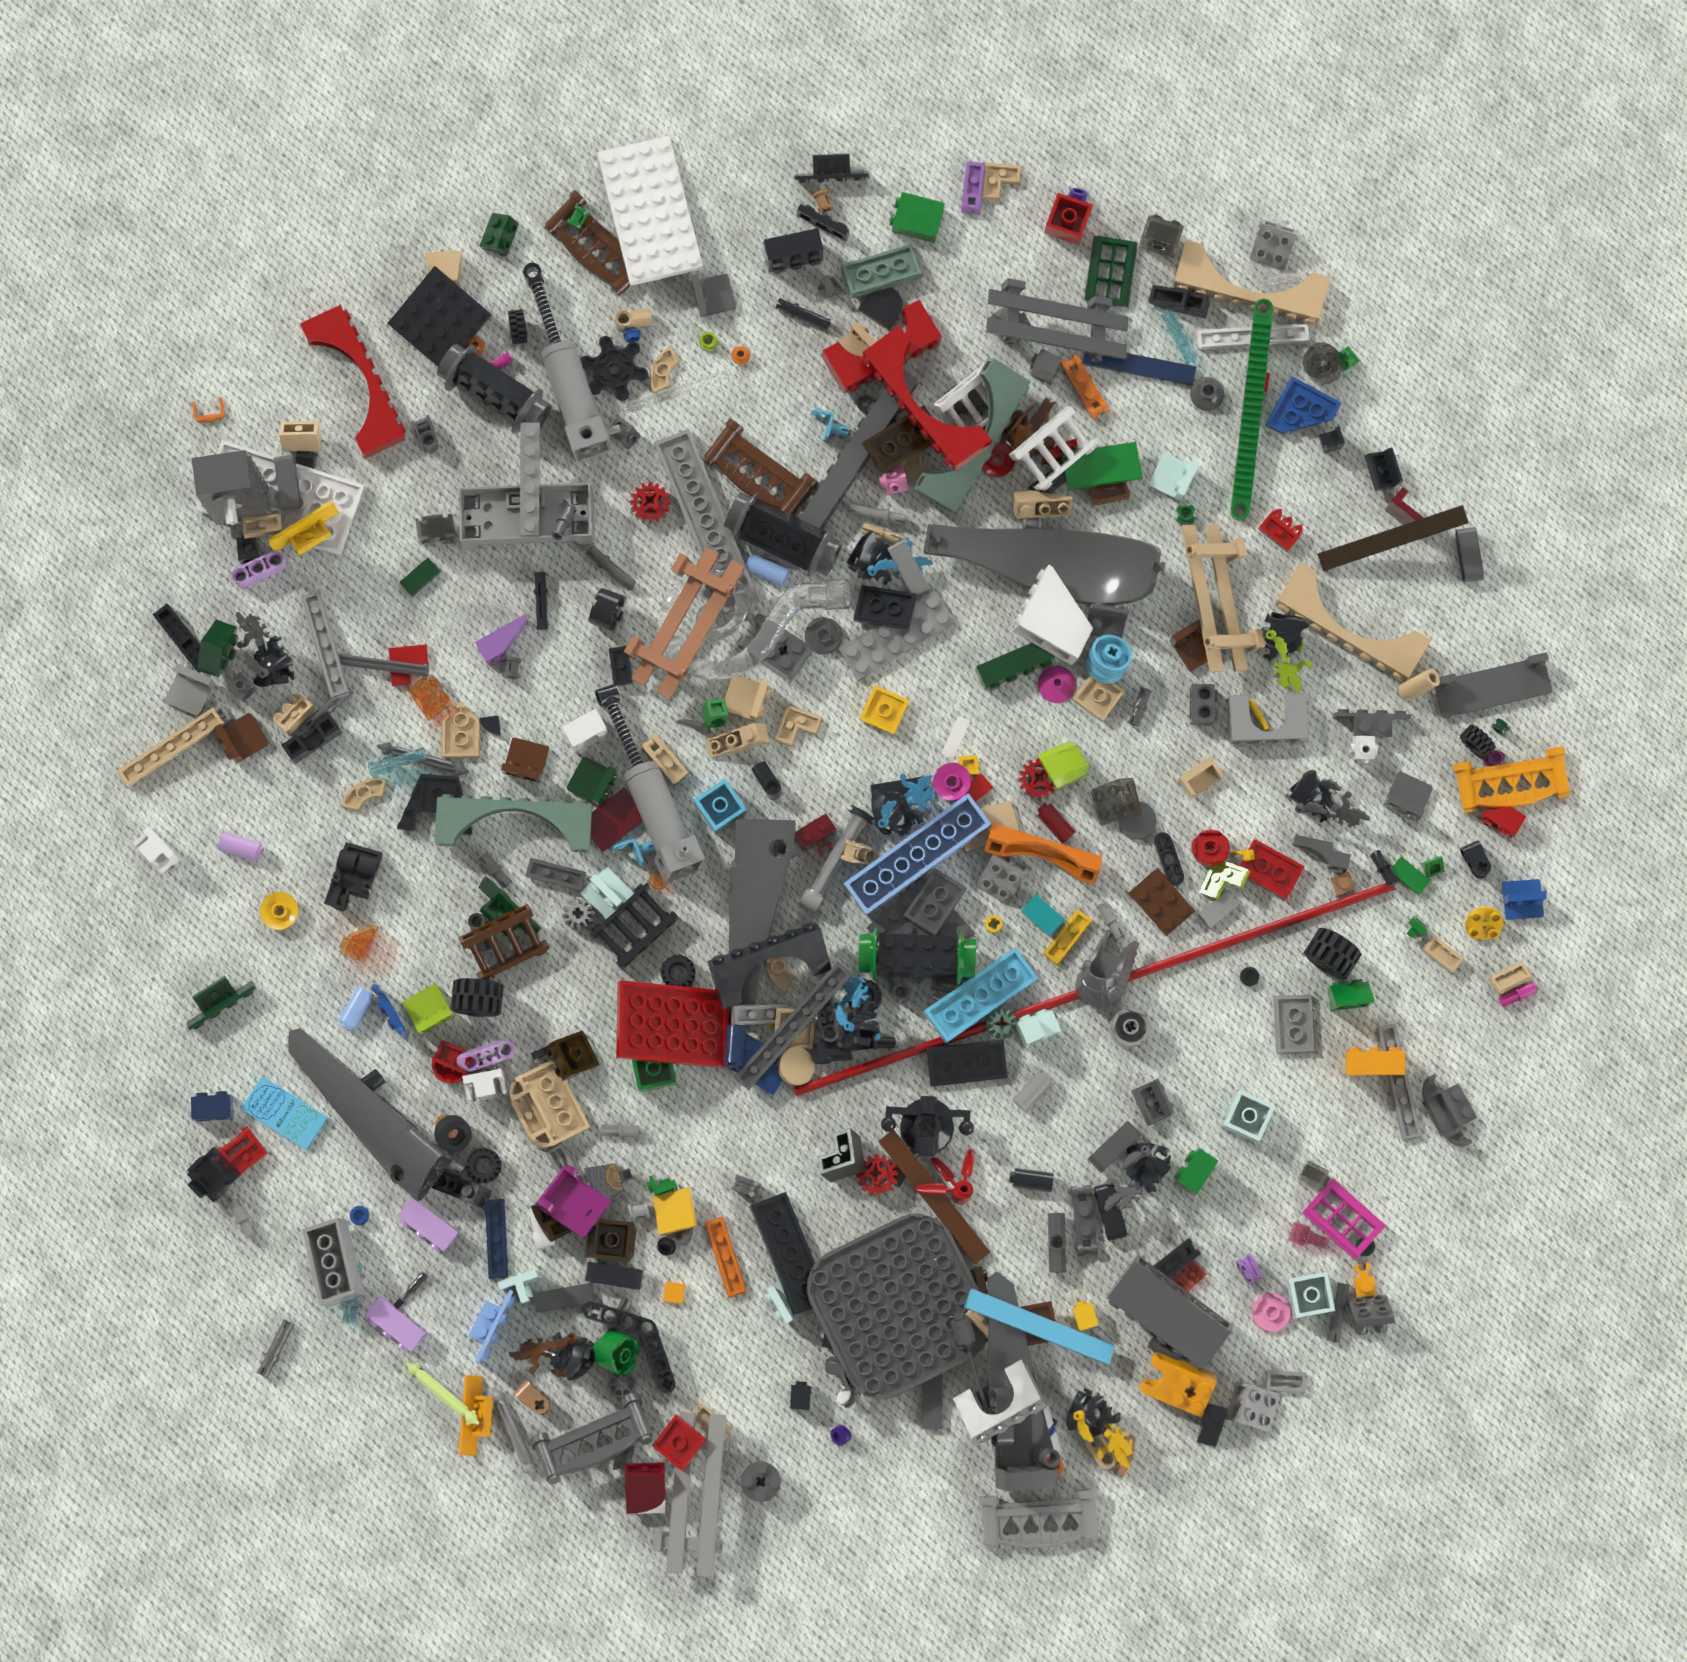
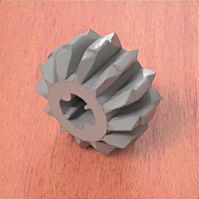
[562,898,595,931]

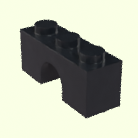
[281,713,342,765]

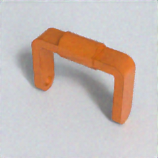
[192,397,225,423]

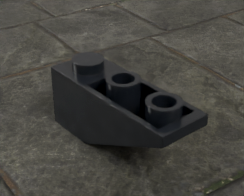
[432,1172,491,1209]

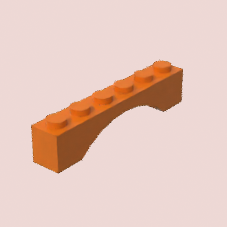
[984,823,1102,885]

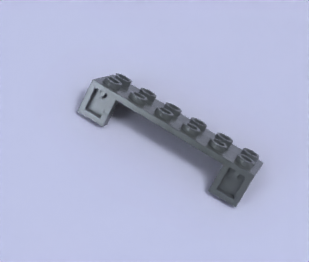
[1434,652,1553,718]

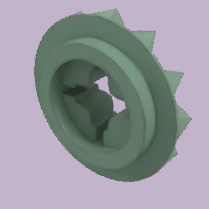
[986,1008,1017,1039]

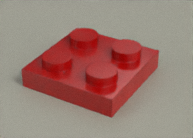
[652,1414,707,1471]

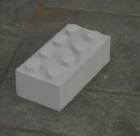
[302,1218,364,1307]

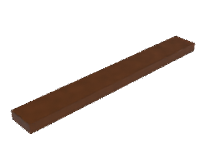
[878,1130,990,1264]

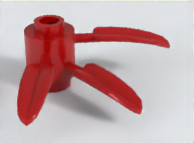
[915,1149,974,1205]

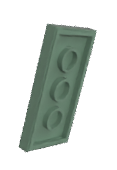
[841,244,923,298]

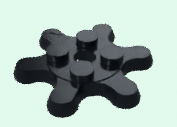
[580,336,648,401]

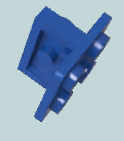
[1501,879,1547,920]

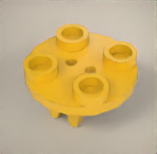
[1465,906,1504,940]

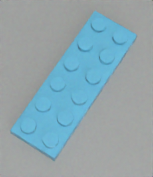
[923,947,1038,1043]

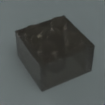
[1139,215,1184,258]

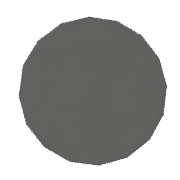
[805,617,842,655]
[1118,801,1157,840]

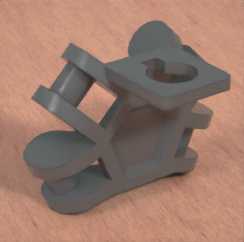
[825,1356,857,1408]

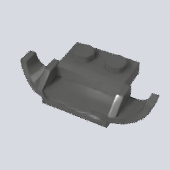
[1422,1074,1477,1147]

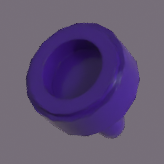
[1069,188,1088,202]
[830,1424,852,1446]

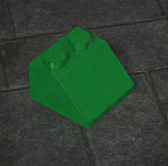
[1327,979,1375,1011]

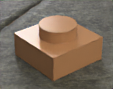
[1330,871,1356,896]

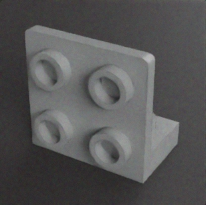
[1250,219,1298,270]
[976,854,1031,905]
[1226,1381,1280,1432]

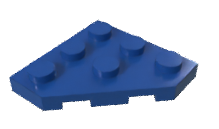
[1265,376,1341,434]

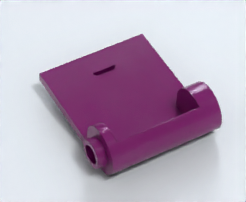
[535,1165,612,1239]

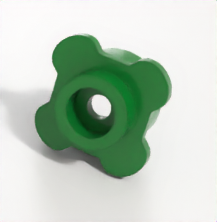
[1176,505,1195,524]

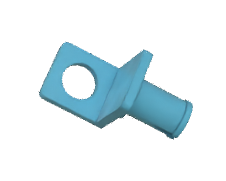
[810,408,850,441]
[612,838,656,867]

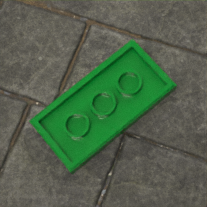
[1062,442,1143,491]

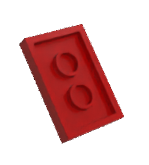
[1239,839,1305,900]

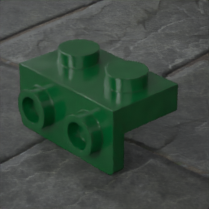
[479,213,519,256]

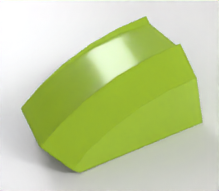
[1037,741,1089,789]

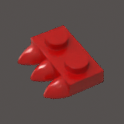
[1258,509,1303,552]

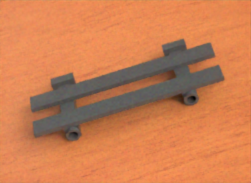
[986,278,1129,362]

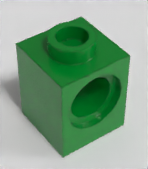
[702,698,729,728]

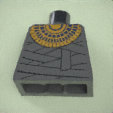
[584,1163,633,1199]

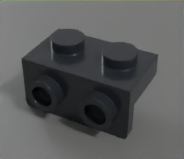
[1364,447,1403,491]

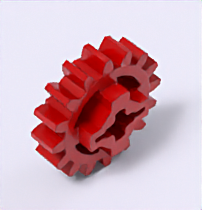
[630,482,671,524]
[1018,758,1056,800]
[856,1154,899,1197]

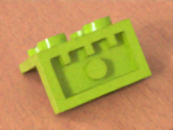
[403,983,455,1036]

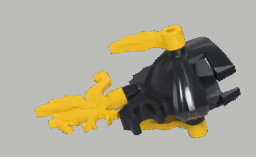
[1066,1388,1133,1468]

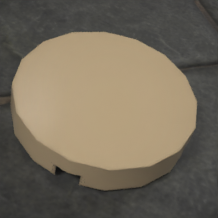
[777,1047,815,1086]

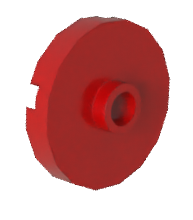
[1191,829,1230,867]

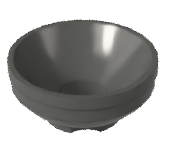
[1190,377,1224,411]

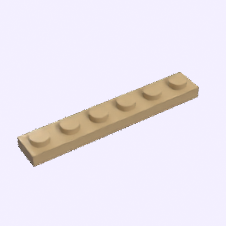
[117,707,225,787]

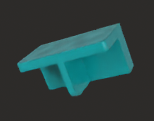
[1021,894,1065,936]

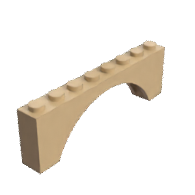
[1173,239,1330,325]
[1275,562,1431,681]

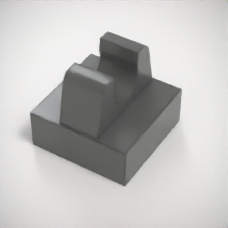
[818,275,843,298]

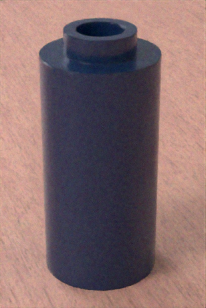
[724,1025,746,1071]

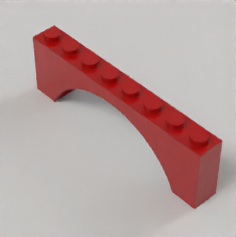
[300,305,407,459]
[862,326,992,472]

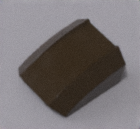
[585,1218,637,1262]

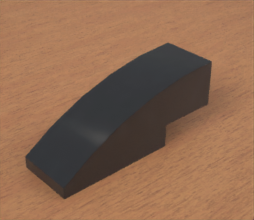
[1148,285,1211,318]

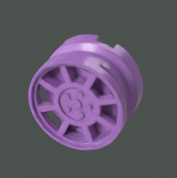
[1236,1254,1263,1285]

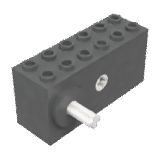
[191,450,271,525]

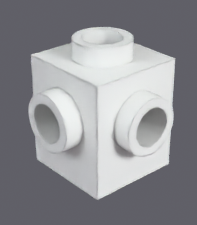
[1349,736,1378,763]

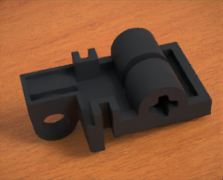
[324,842,383,912]

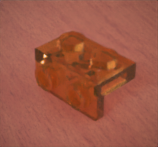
[408,675,453,721]

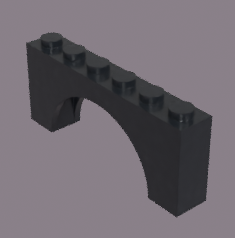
[707,922,832,1009]

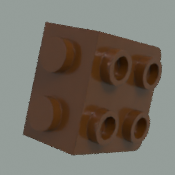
[214,713,269,764]

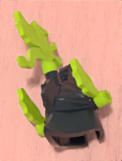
[1261,612,1312,693]

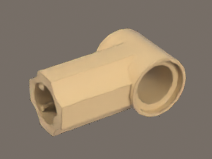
[615,308,653,332]

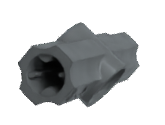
[1047,1213,1066,1273]

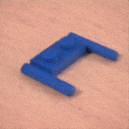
[371,984,409,1039]

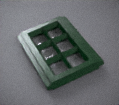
[1084,236,1138,307]

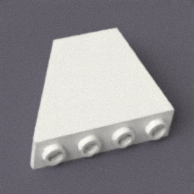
[1013,565,1093,665]

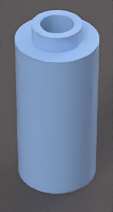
[746,554,790,587]
[339,986,374,1031]

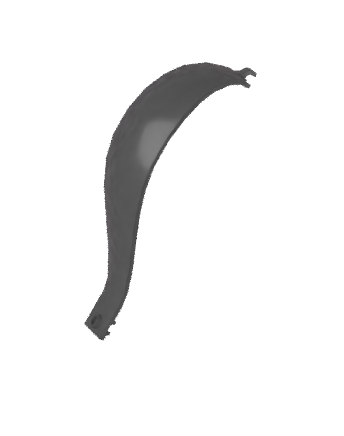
[923,524,1166,605]

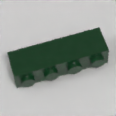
[976,643,1055,691]

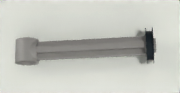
[798,805,874,914]

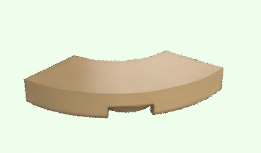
[650,346,680,395]
[340,778,388,812]
[766,956,795,993]

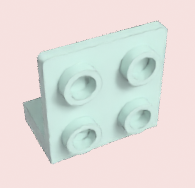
[1148,453,1200,502]

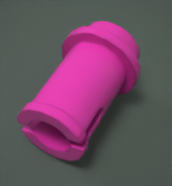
[491,352,514,370]

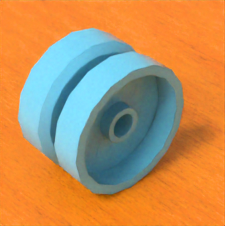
[1085,635,1132,684]

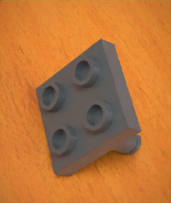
[1348,1295,1395,1335]

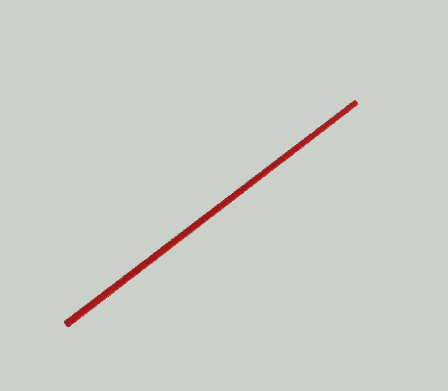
[793,883,1395,1096]

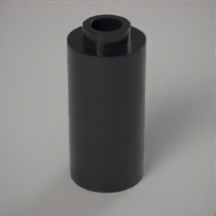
[1009,1168,1054,1192]

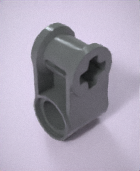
[411,414,439,453]

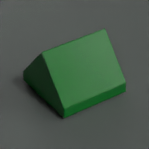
[1421,856,1445,878]

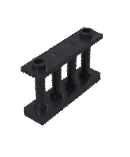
[590,883,679,970]

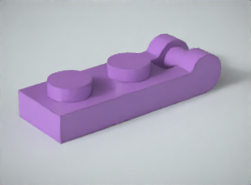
[961,161,985,215]

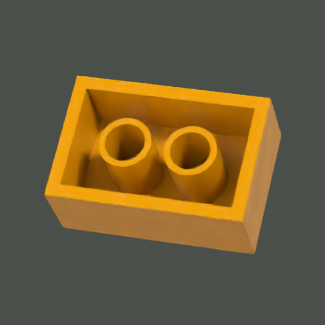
[1345,1047,1405,1075]

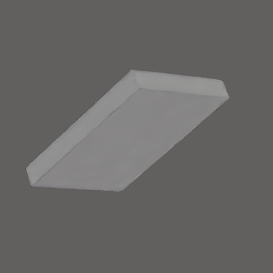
[1273,995,1316,1054]

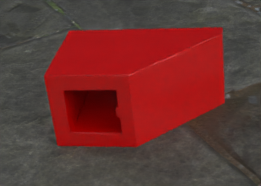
[1479,806,1527,838]

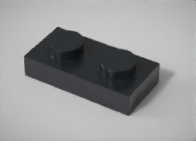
[609,646,633,687]

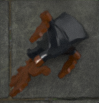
[509,1332,595,1381]

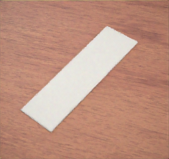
[942,716,970,758]

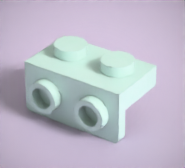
[765,1283,803,1324]

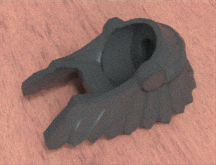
[1075,930,1140,1008]

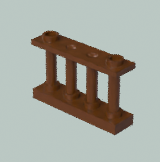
[458,904,550,980]

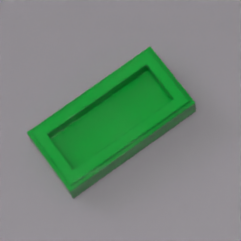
[1391,857,1431,896]

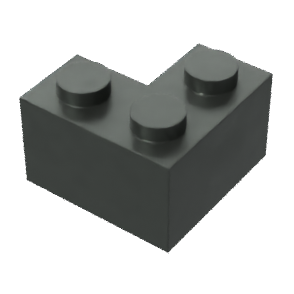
[818,1128,865,1183]

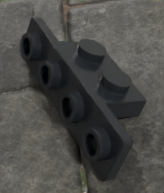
[795,153,869,183]

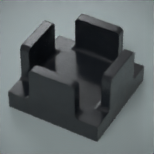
[187,1147,241,1203]

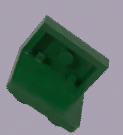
[567,757,618,806]

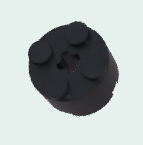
[589,588,627,632]

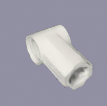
[530,1211,556,1249]

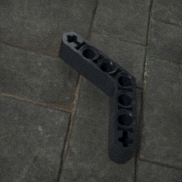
[580,1301,676,1393]

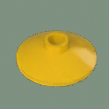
[260,892,299,930]

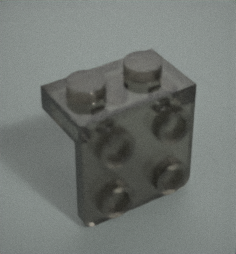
[1091,778,1143,826]

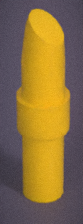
[1249,699,1270,731]

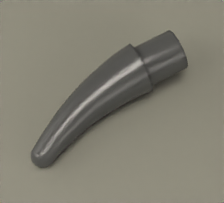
[677,719,710,735]

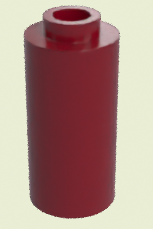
[1037,803,1076,844]

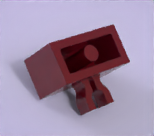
[795,813,836,857]

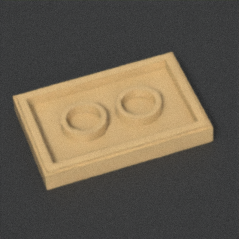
[964,800,1019,852]

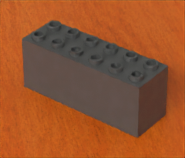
[1107,1254,1233,1370]

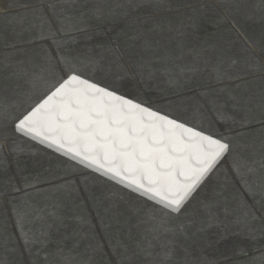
[597,136,703,286]
[196,440,365,557]

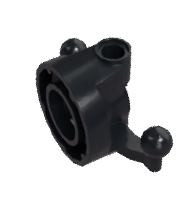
[881,1096,974,1156]

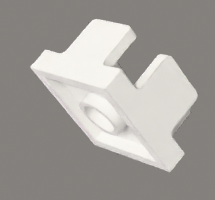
[133,826,181,874]
[462,1069,507,1102]

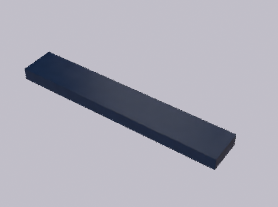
[1083,352,1196,386]

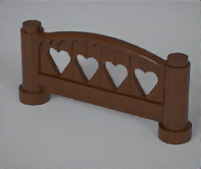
[543,190,630,296]
[703,418,818,515]

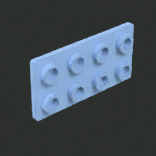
[469,1290,517,1364]

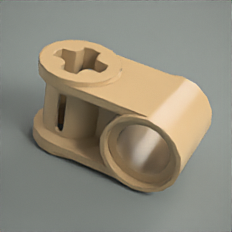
[840,840,878,865]

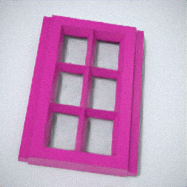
[1302,1179,1386,1260]

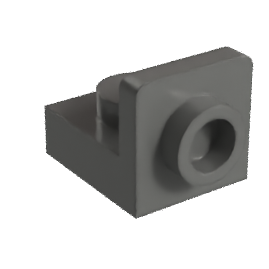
[610,417,640,449]

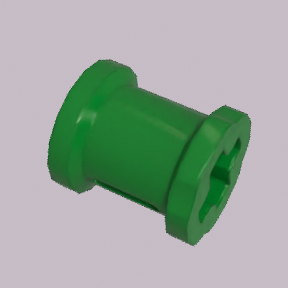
[567,205,591,230]

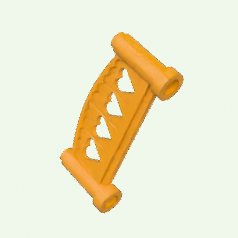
[1452,747,1570,813]

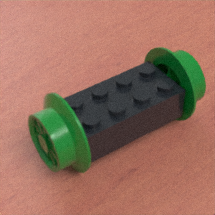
[858,927,977,985]

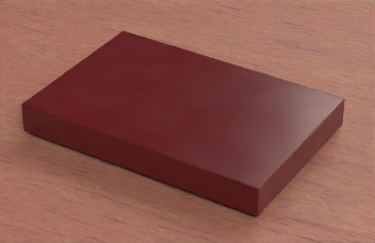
[591,787,643,853]

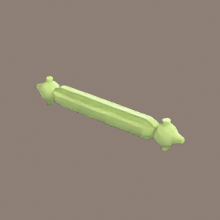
[406,1362,479,1425]

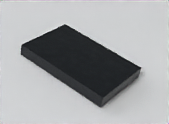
[853,585,917,630]

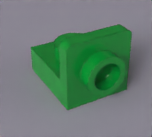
[646,1175,678,1196]

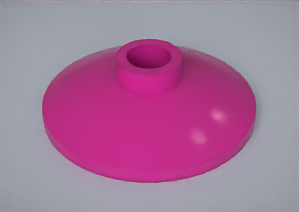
[1038,666,1076,703]
[933,763,971,801]

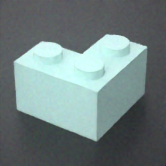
[1016,1009,1061,1048]

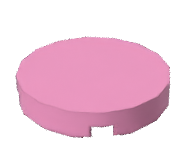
[1252,1293,1291,1332]

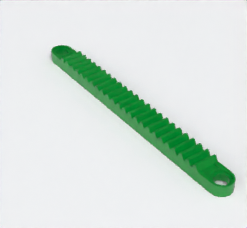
[1230,299,1273,521]

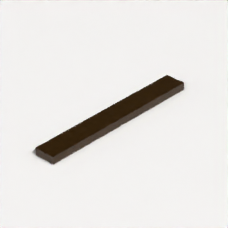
[1317,505,1469,572]

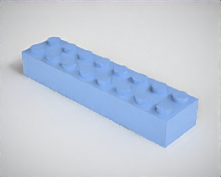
[844,793,991,917]

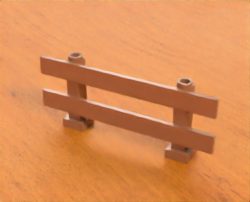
[624,547,745,699]

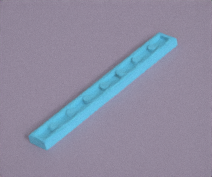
[964,1289,1115,1365]

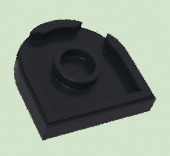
[858,287,902,331]

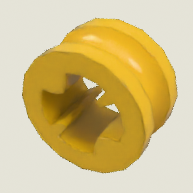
[985,915,1002,933]

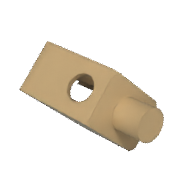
[425,251,463,285]

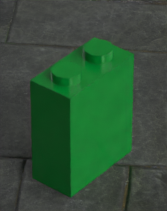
[889,192,945,243]

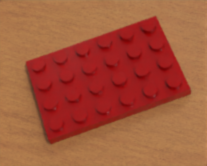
[616,980,729,1068]

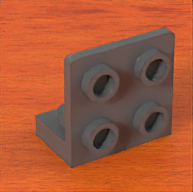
[691,274,736,318]
[1087,602,1129,638]

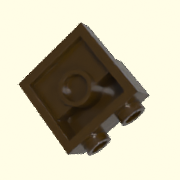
[546,1030,600,1081]

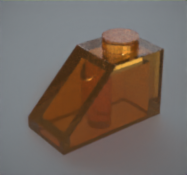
[339,925,380,963]

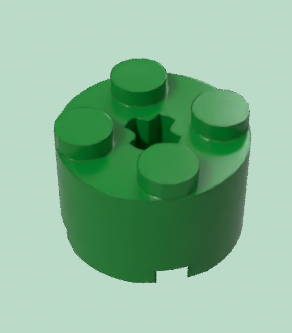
[593,1330,639,1375]

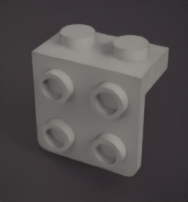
[165,663,215,716]

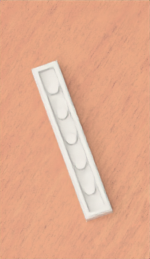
[1196,323,1310,350]

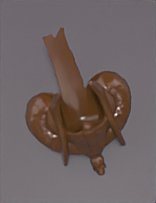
[1000,397,1056,460]

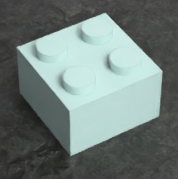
[1221,1090,1275,1143]
[1286,1272,1335,1319]

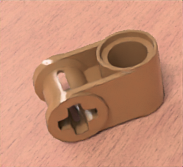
[513,1379,550,1415]

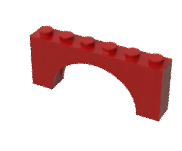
[821,300,942,394]

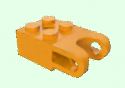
[1139,1352,1217,1418]

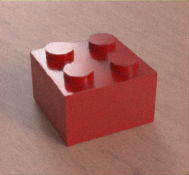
[1044,193,1093,245]

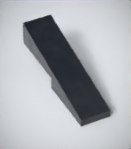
[152,603,201,673]

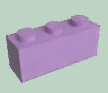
[397,1197,460,1252]
[365,1296,427,1352]

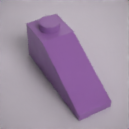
[475,614,528,665]

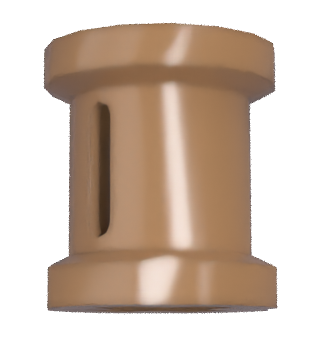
[813,189,834,214]

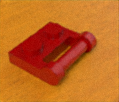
[217,1126,268,1174]

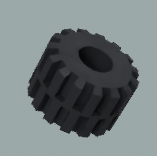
[1304,928,1362,979]
[450,978,504,1017]

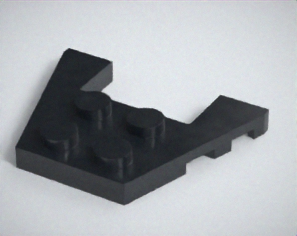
[397,774,473,836]

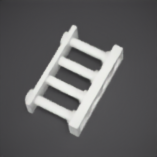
[933,363,989,428]
[1009,406,1098,491]

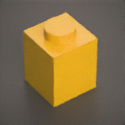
[1072,1300,1098,1331]

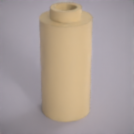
[1398,669,1440,701]

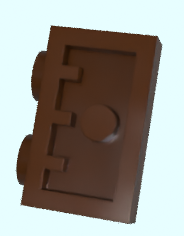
[1170,619,1221,672]
[501,737,549,783]

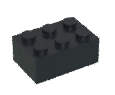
[763,228,823,274]

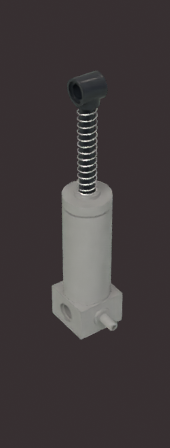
[523,262,621,461]
[595,684,705,884]

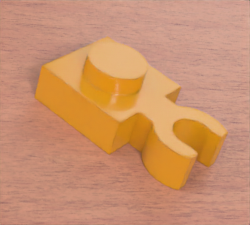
[1353,1262,1376,1297]

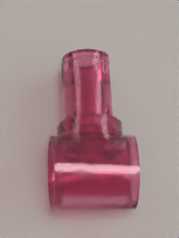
[1288,1222,1329,1249]

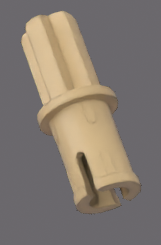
[861,523,899,544]

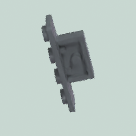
[1333,709,1411,737]

